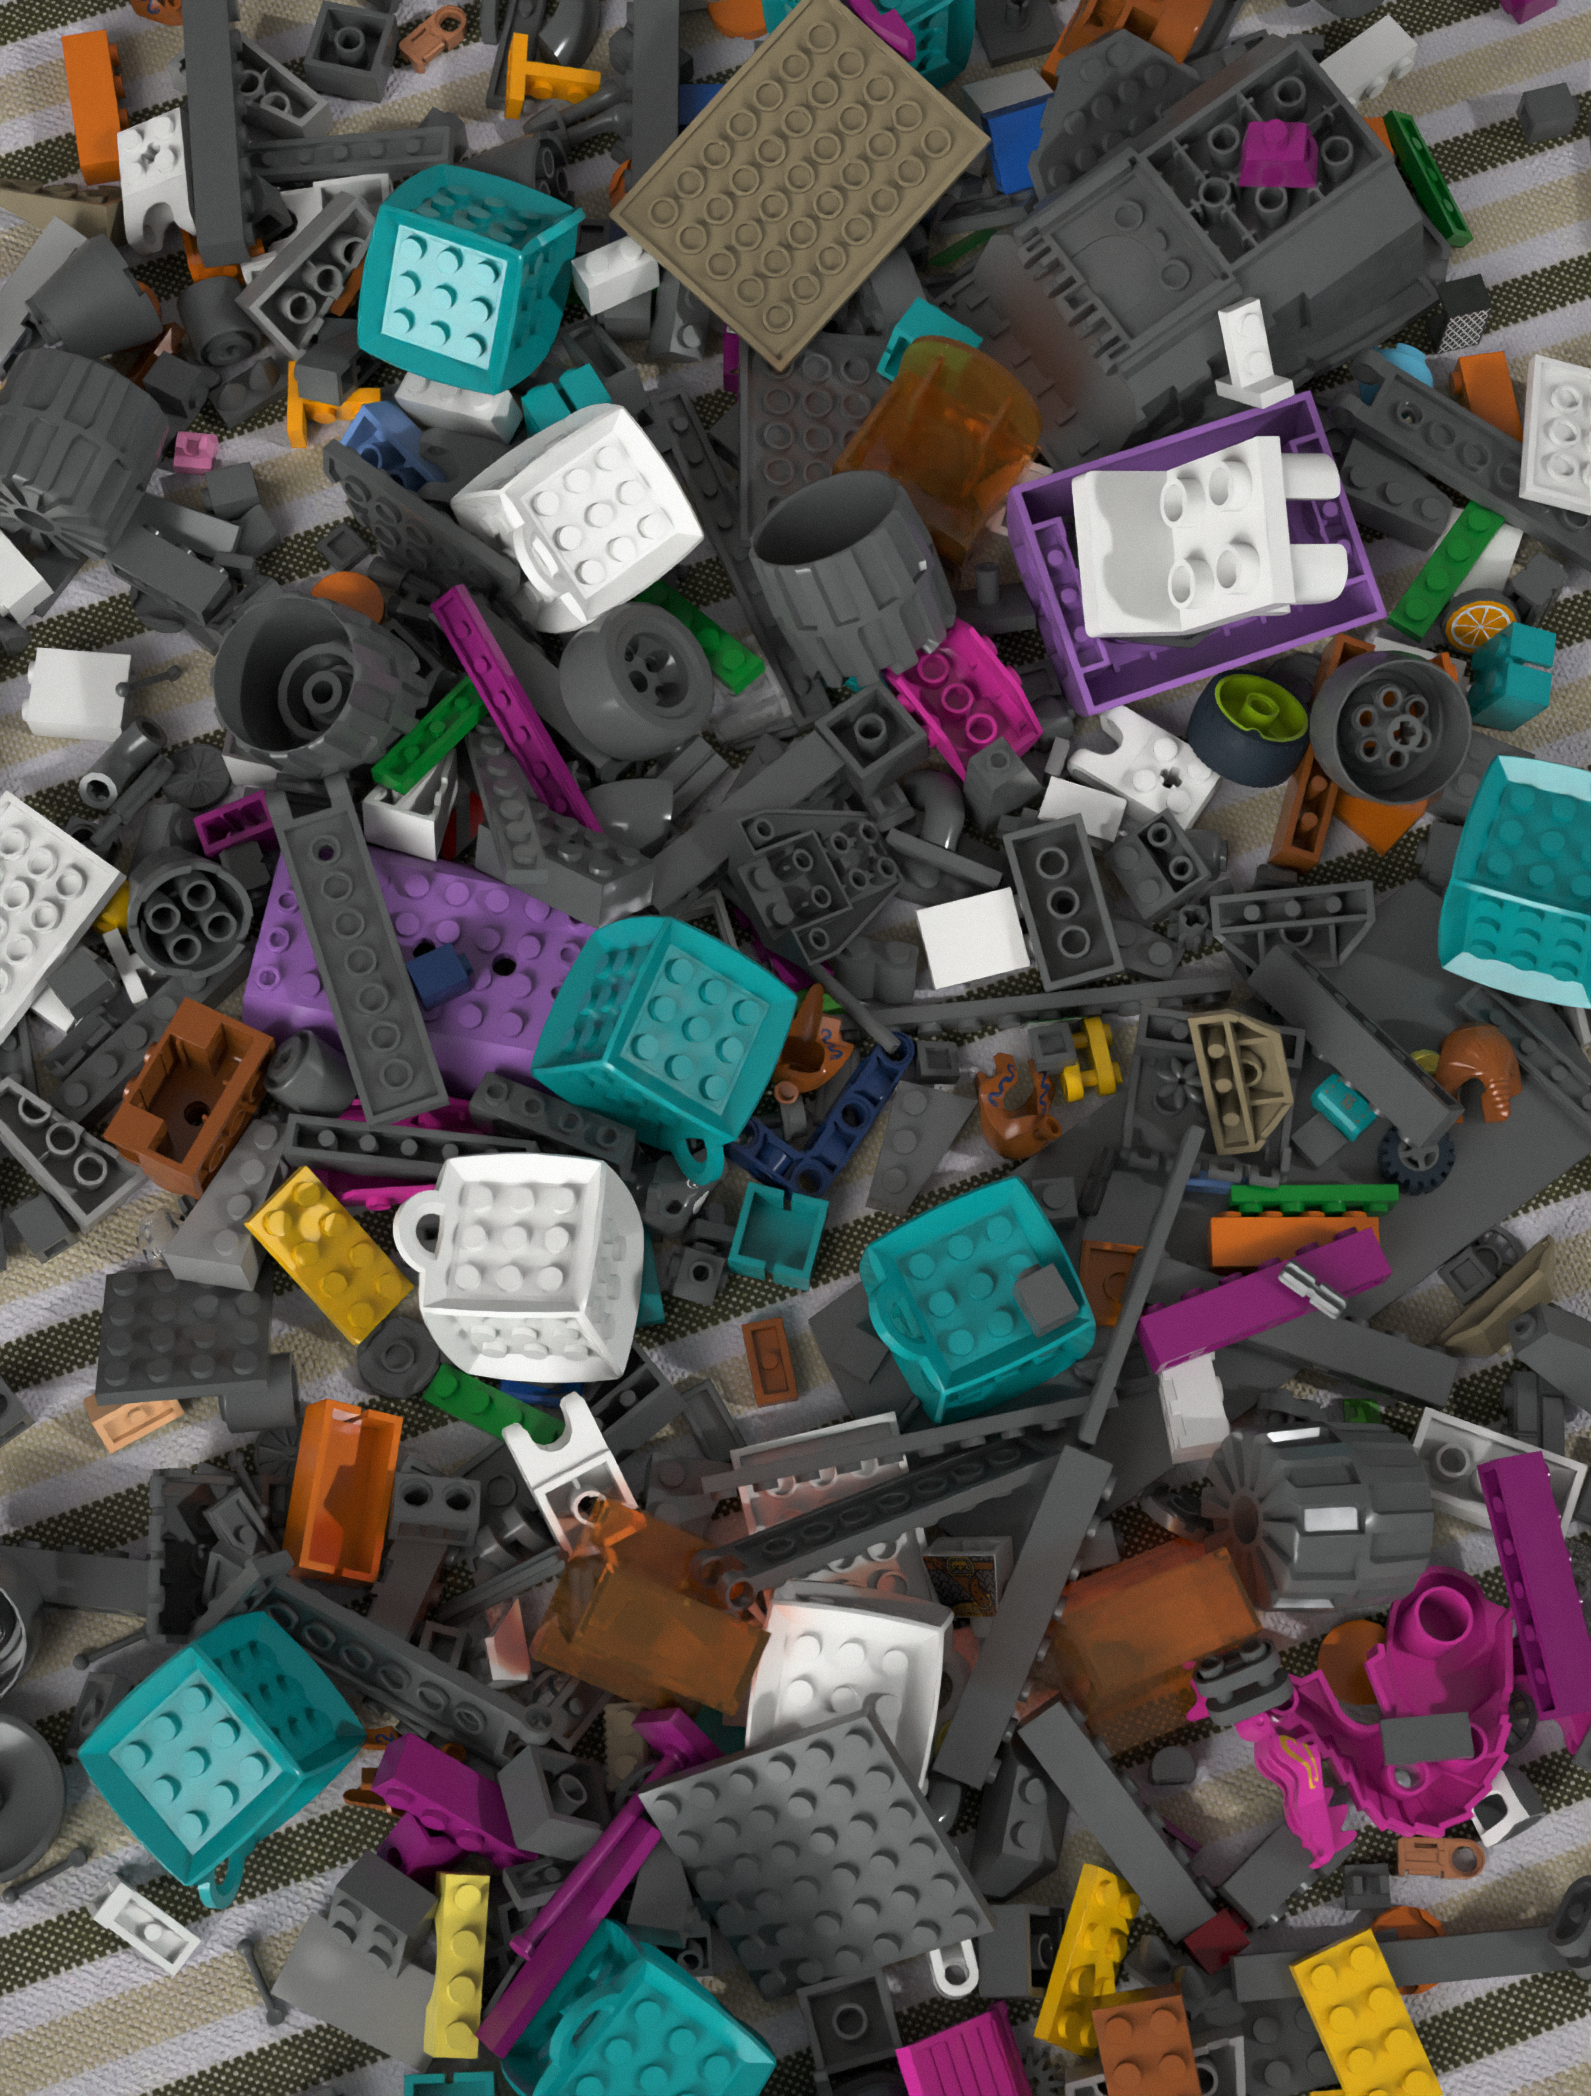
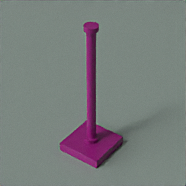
[509,1708,726,1960]

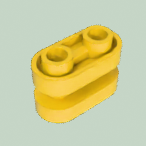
[1058,1016,1122,1103]

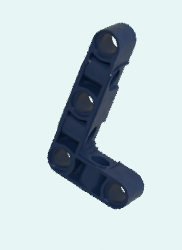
[722,1031,915,1202]

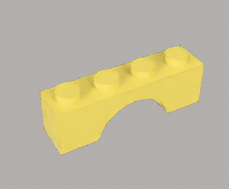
[423,1871,490,2059]

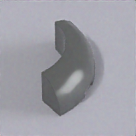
[538,0,601,69]

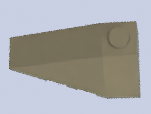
[0,178,128,248]

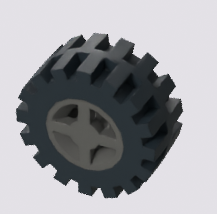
[1377,1125,1456,1196]

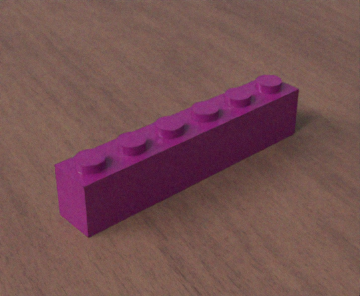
[1135,1227,1393,1375]
[1476,1451,1591,1722]

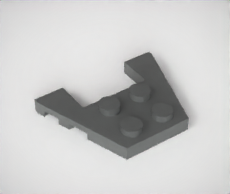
[447,1439,594,1586]

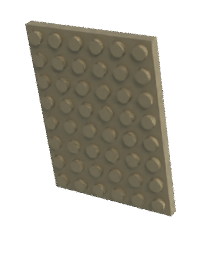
[608,0,991,374]

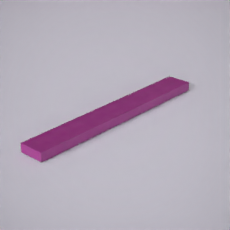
[430,584,604,833]

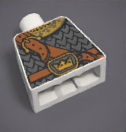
[921,1536,1014,1637]

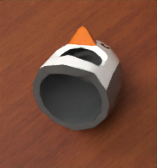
[1471,1760,1546,1847]

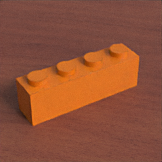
[61,29,131,186]
[1449,351,1523,444]
[1206,1211,1380,1276]

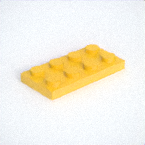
[243,1165,415,1345]
[1033,1863,1140,2060]
[1288,1927,1443,2096]

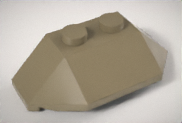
[1188,1009,1294,1156]
[1428,1234,1555,1359]

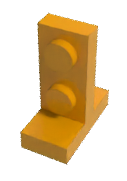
[504,32,601,120]
[287,361,384,448]

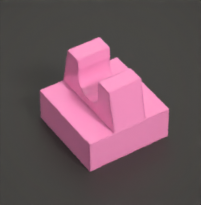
[173,431,219,475]

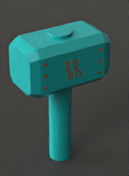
[1310,1072,1378,1142]

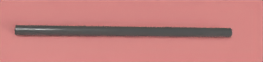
[667,822,901,1054]

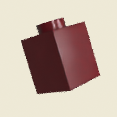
[1179,1904,1251,1976]

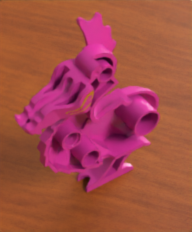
[1186,1565,1591,1869]

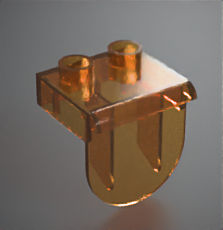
[831,335,1043,568]

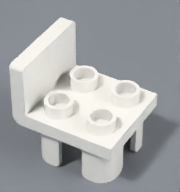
[1072,436,1348,638]

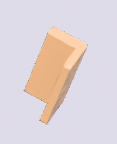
[83,1393,185,1454]

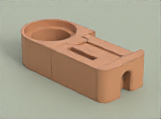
[399,5,468,74]
[1395,1836,1485,1880]

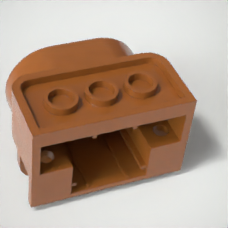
[1057,0,1214,65]
[103,996,277,1200]

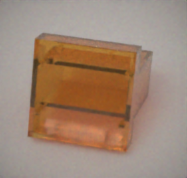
[529,1491,772,1722]
[1044,1537,1263,1761]

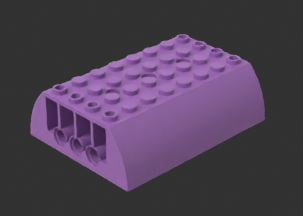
[1006,390,1388,717]
[242,844,597,1103]

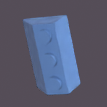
[339,400,447,492]

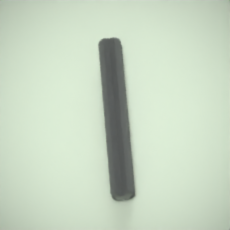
[436,1545,570,1627]

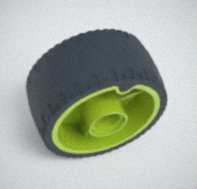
[1187,669,1311,788]

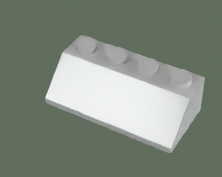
[1410,1407,1588,1539]

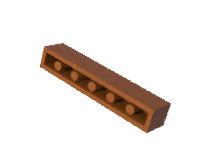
[1267,633,1376,875]

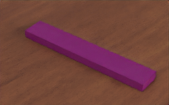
[475,1817,662,2059]

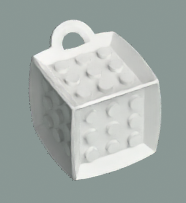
[450,403,704,634]
[393,1152,644,1383]
[745,1581,972,1796]

